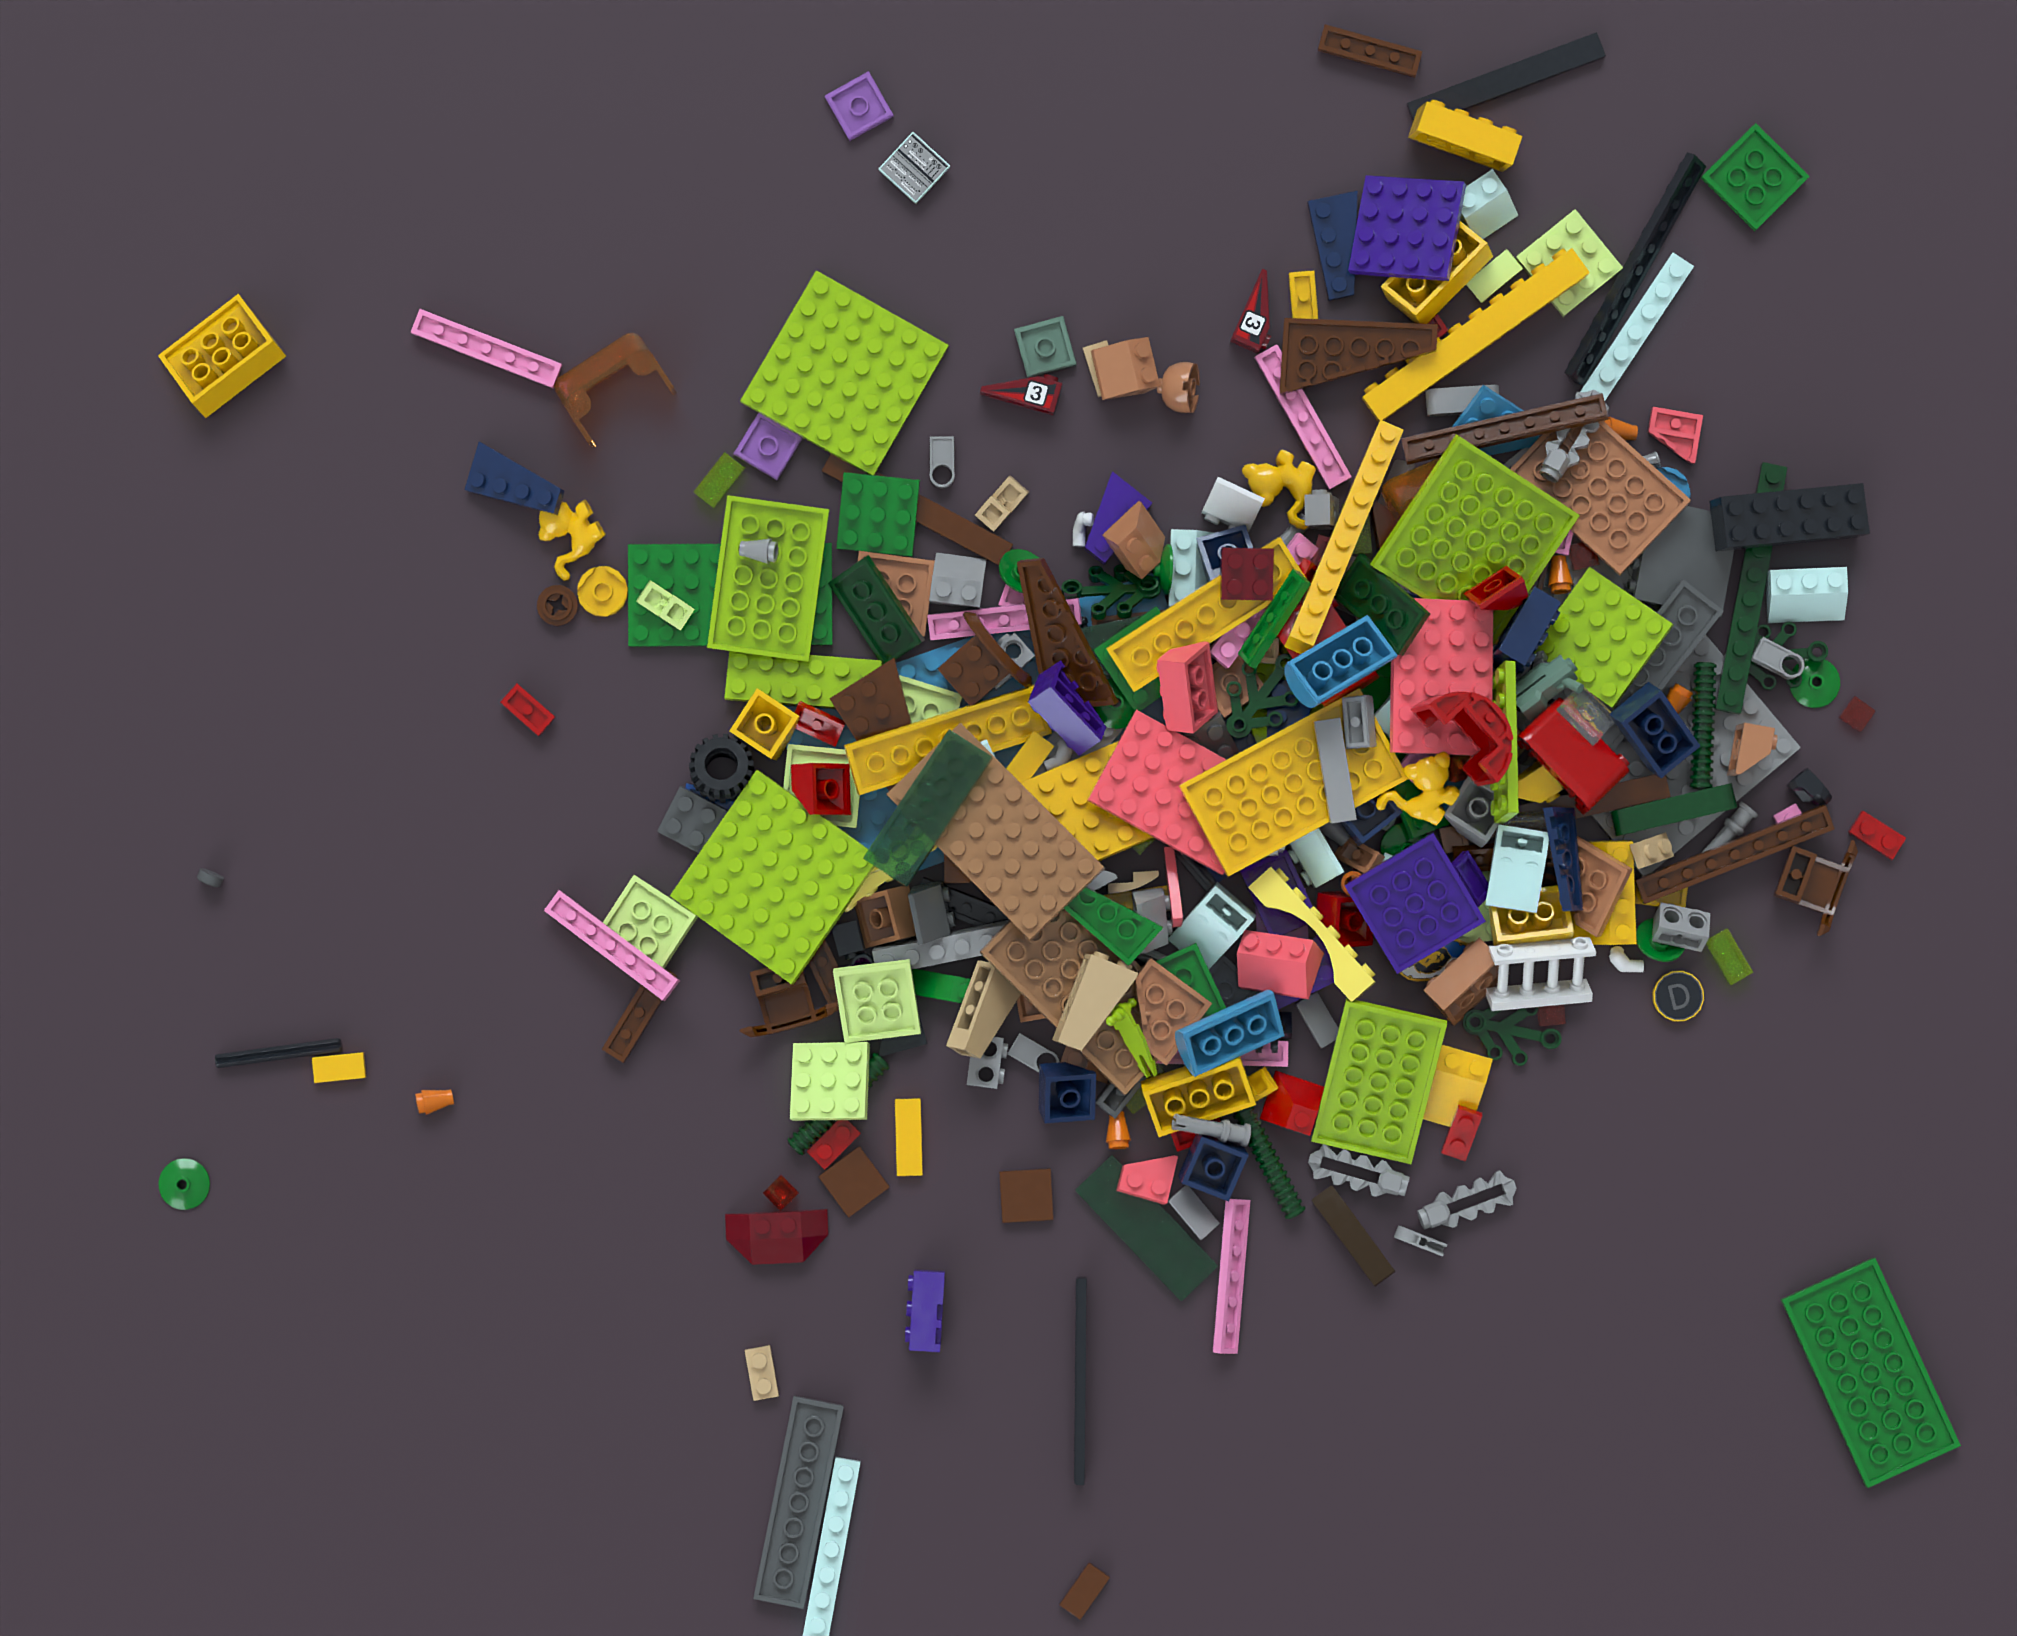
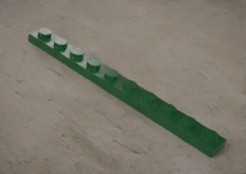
[1714,462,1788,715]

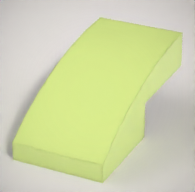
[1466,249,1523,303]
[636,580,695,631]

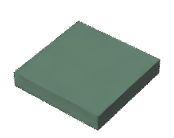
[1014,316,1077,378]

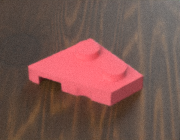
[1647,407,1703,465]
[1116,1155,1178,1205]

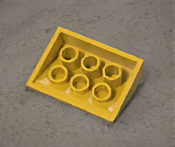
[158,294,286,418]
[1570,840,1636,945]
[1423,1045,1493,1127]

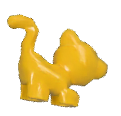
[1242,450,1316,530]
[538,500,605,581]
[1376,752,1460,825]

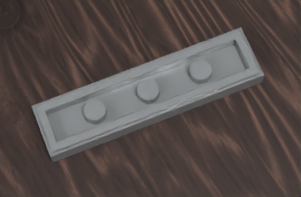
[1314,718,1357,824]

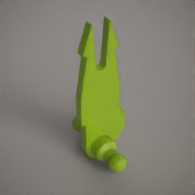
[1106,998,1157,1078]

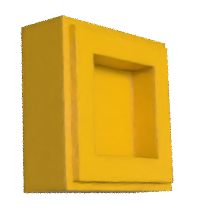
[1248,1066,1278,1102]

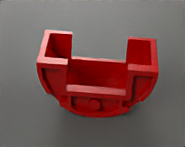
[1410,691,1513,786]

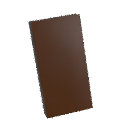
[1059,1562,1110,1620]

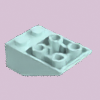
[1485,825,1549,913]
[1168,882,1256,969]

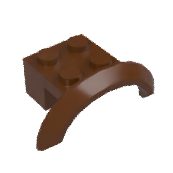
[937,612,1032,706]
[1773,840,1858,936]
[739,967,838,1038]

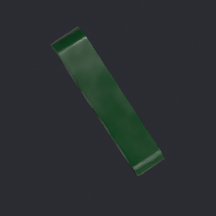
[1610,783,1738,836]

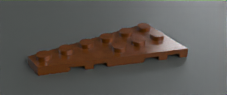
[1280,318,1438,395]
[1017,558,1119,707]
[830,657,916,828]

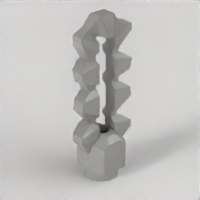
[1539,390,1609,483]
[1308,1144,1410,1197]
[1417,1170,1517,1230]

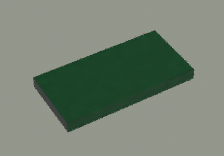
[1334,553,1430,656]
[828,555,925,665]

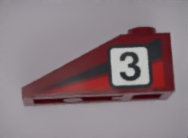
[1230,269,1271,354]
[980,374,1062,416]

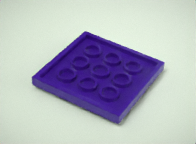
[1348,175,1466,281]
[1344,833,1486,974]

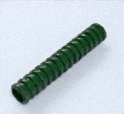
[1689,662,1717,789]
[787,1052,890,1156]
[1233,1106,1306,1219]

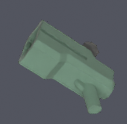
[1516,651,1584,721]

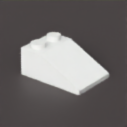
[1202,477,1265,532]

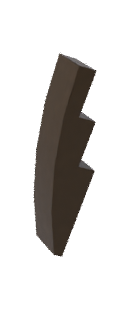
[1311,1185,1395,1287]

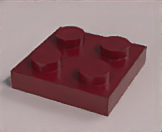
[1220,548,1274,601]

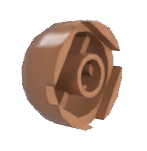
[1157,362,1200,413]

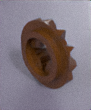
[537,585,578,626]

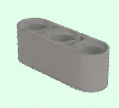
[1425,385,1499,417]

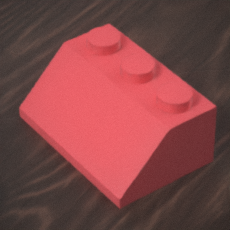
[1157,641,1218,733]
[1237,930,1324,1000]

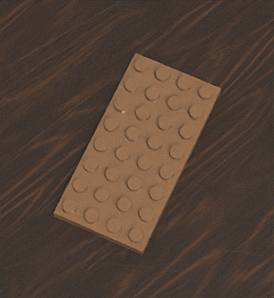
[887,723,1105,941]
[980,909,1158,1095]

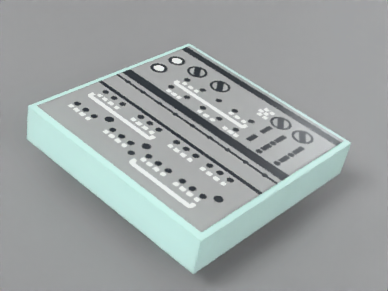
[879,132,950,204]

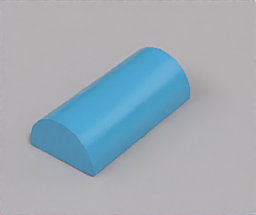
[1285,615,1398,708]
[1175,989,1285,1077]

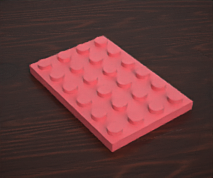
[1390,598,1493,756]
[1087,710,1226,875]

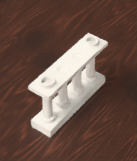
[1486,937,1596,1011]

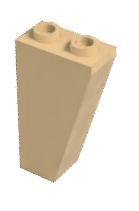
[1052,951,1138,1051]
[946,960,1021,1059]

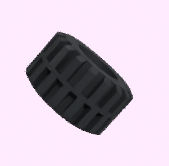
[689,734,754,803]

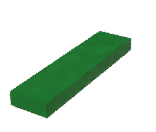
[1238,569,1311,669]

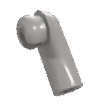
[1043,738,1074,771]

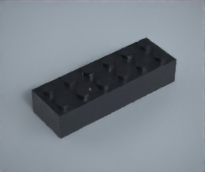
[1709,483,1870,552]

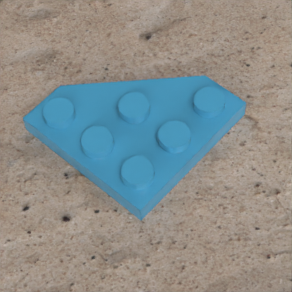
[1452,385,1540,456]

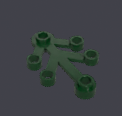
[1061,564,1161,620]
[1749,622,1828,691]
[1226,654,1299,738]
[1462,1007,1562,1066]

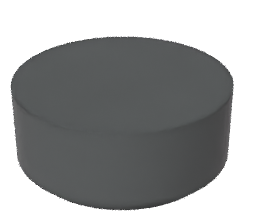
[197,868,224,887]

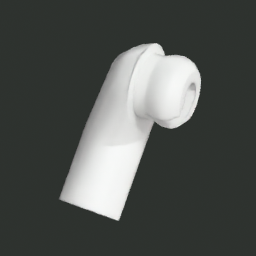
[1073,512,1094,547]
[1609,946,1644,972]

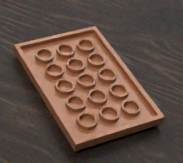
[1510,421,1691,576]

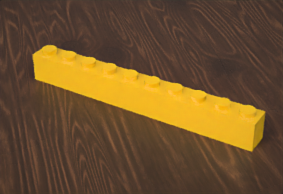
[1362,248,1590,422]
[1284,420,1403,654]

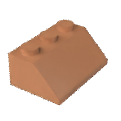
[1424,938,1509,1026]

